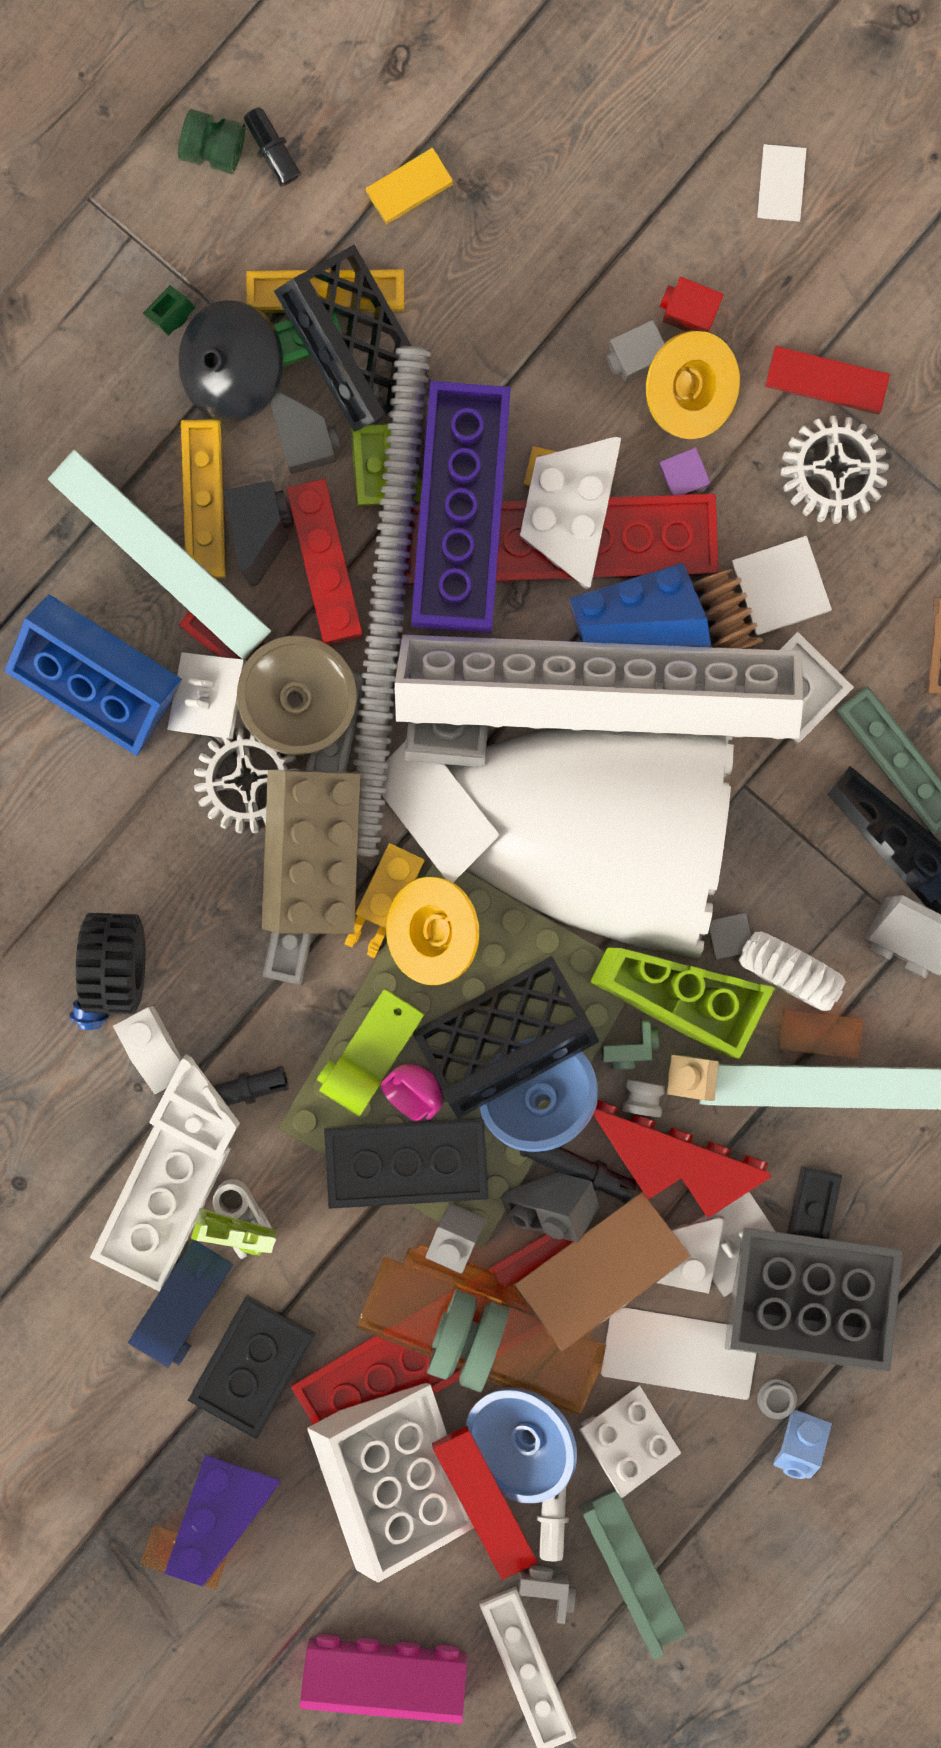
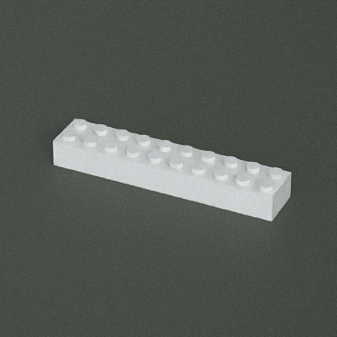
[395,635,803,739]

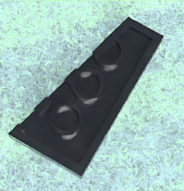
[827,766,941,914]

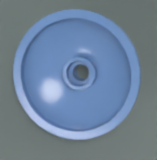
[479,1037,598,1152]
[466,1387,577,1503]

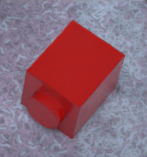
[659,276,724,333]

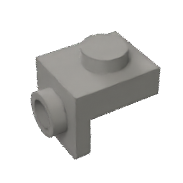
[519,1566,576,1624]

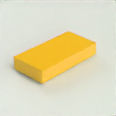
[366,148,453,225]

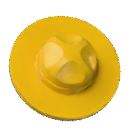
[646,331,740,439]
[386,877,479,985]

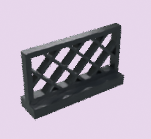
[274,244,431,432]
[413,956,599,1119]

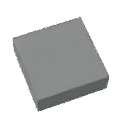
[709,912,751,960]

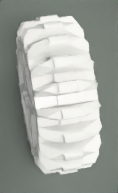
[781,416,889,524]
[194,727,300,834]
[739,932,846,1011]

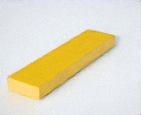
[246,269,405,313]
[181,419,227,578]

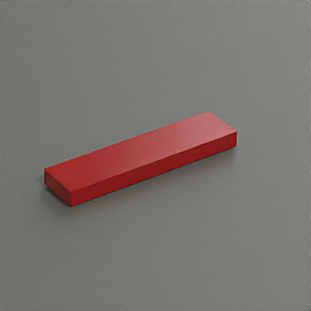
[432,1425,538,1580]

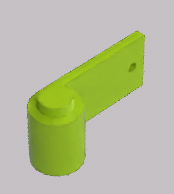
[316,988,425,1117]

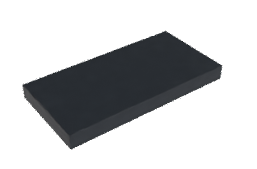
[324,1118,488,1209]

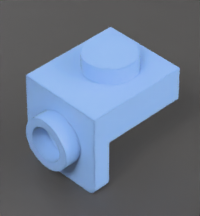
[773,1410,832,1479]

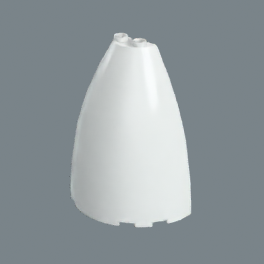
[445,728,734,959]

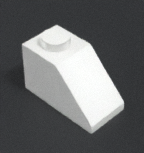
[113,1006,182,1094]

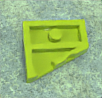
[350,424,422,507]
[191,1208,277,1256]

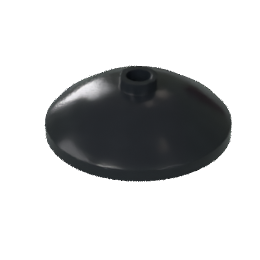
[178,300,283,422]

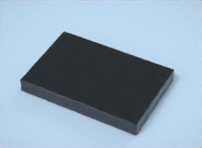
[187,1295,316,1439]

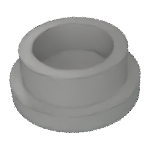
[757,1378,797,1419]

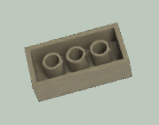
[262,769,360,934]

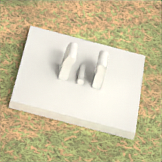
[167,652,247,739]
[689,1192,775,1297]

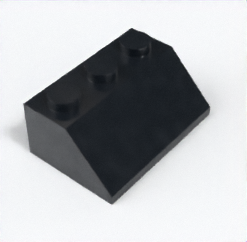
[224,480,294,586]

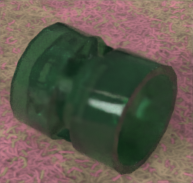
[178,109,246,175]

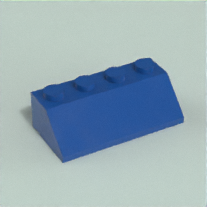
[4,594,182,756]

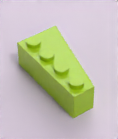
[590,947,775,1059]

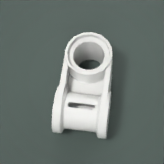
[213,1179,277,1259]

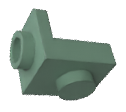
[602,1019,659,1069]

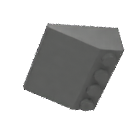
[725,1228,903,1371]

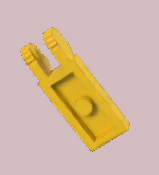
[344,843,425,958]

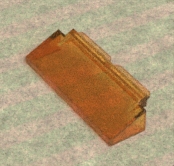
[356,1245,606,1417]

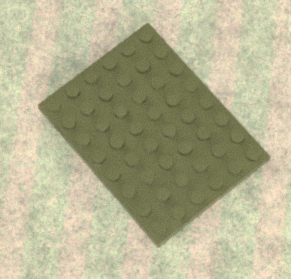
[278,863,626,1249]

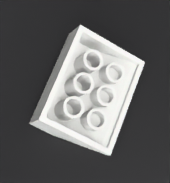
[307,1383,474,1583]

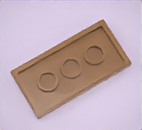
[514,1192,691,1352]

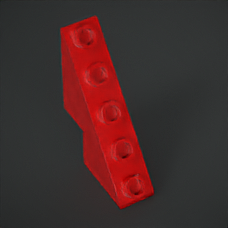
[593,1100,772,1218]

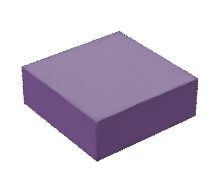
[659,447,711,495]

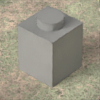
[605,320,665,384]
[425,1203,486,1274]

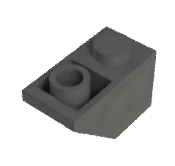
[501,1172,600,1243]

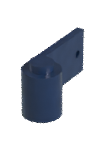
[128,1240,233,1368]

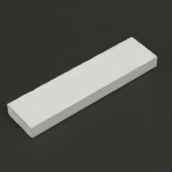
[479,1586,576,1748]

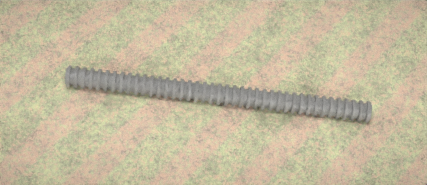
[352,346,431,857]

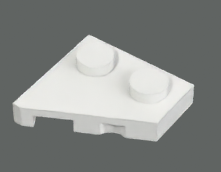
[149,1054,240,1161]
[657,1215,724,1294]

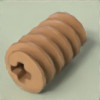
[692,569,763,649]

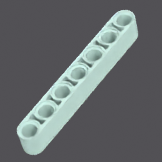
[48,450,271,660]
[700,1064,941,1110]

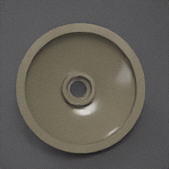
[237,636,357,755]

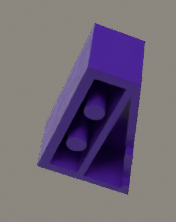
[164,1455,281,1587]

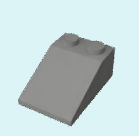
[863,895,941,979]

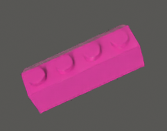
[300,1634,467,1724]

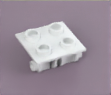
[579,1385,681,1498]

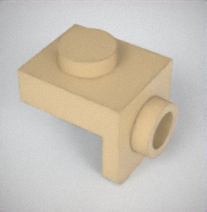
[667,1055,719,1101]

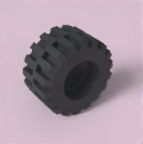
[76,913,146,1014]

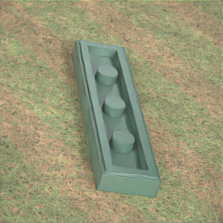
[835,686,941,835]

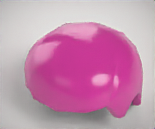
[381,1064,444,1121]

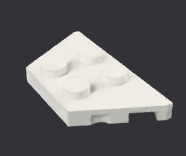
[520,437,621,589]

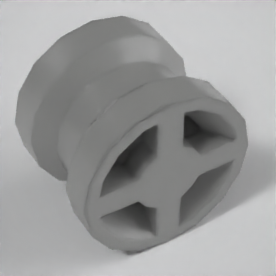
[622,1079,666,1117]

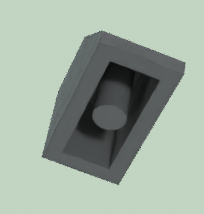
[270,391,341,474]

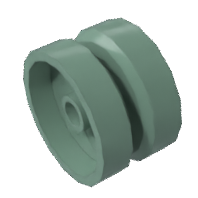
[427,1288,510,1392]

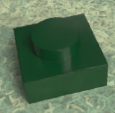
[143,285,196,336]

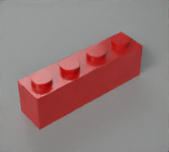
[286,478,364,646]

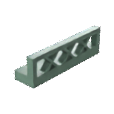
[581,1488,687,1660]

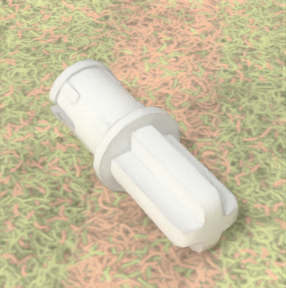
[537,1485,569,1562]

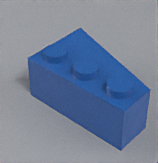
[569,563,711,647]

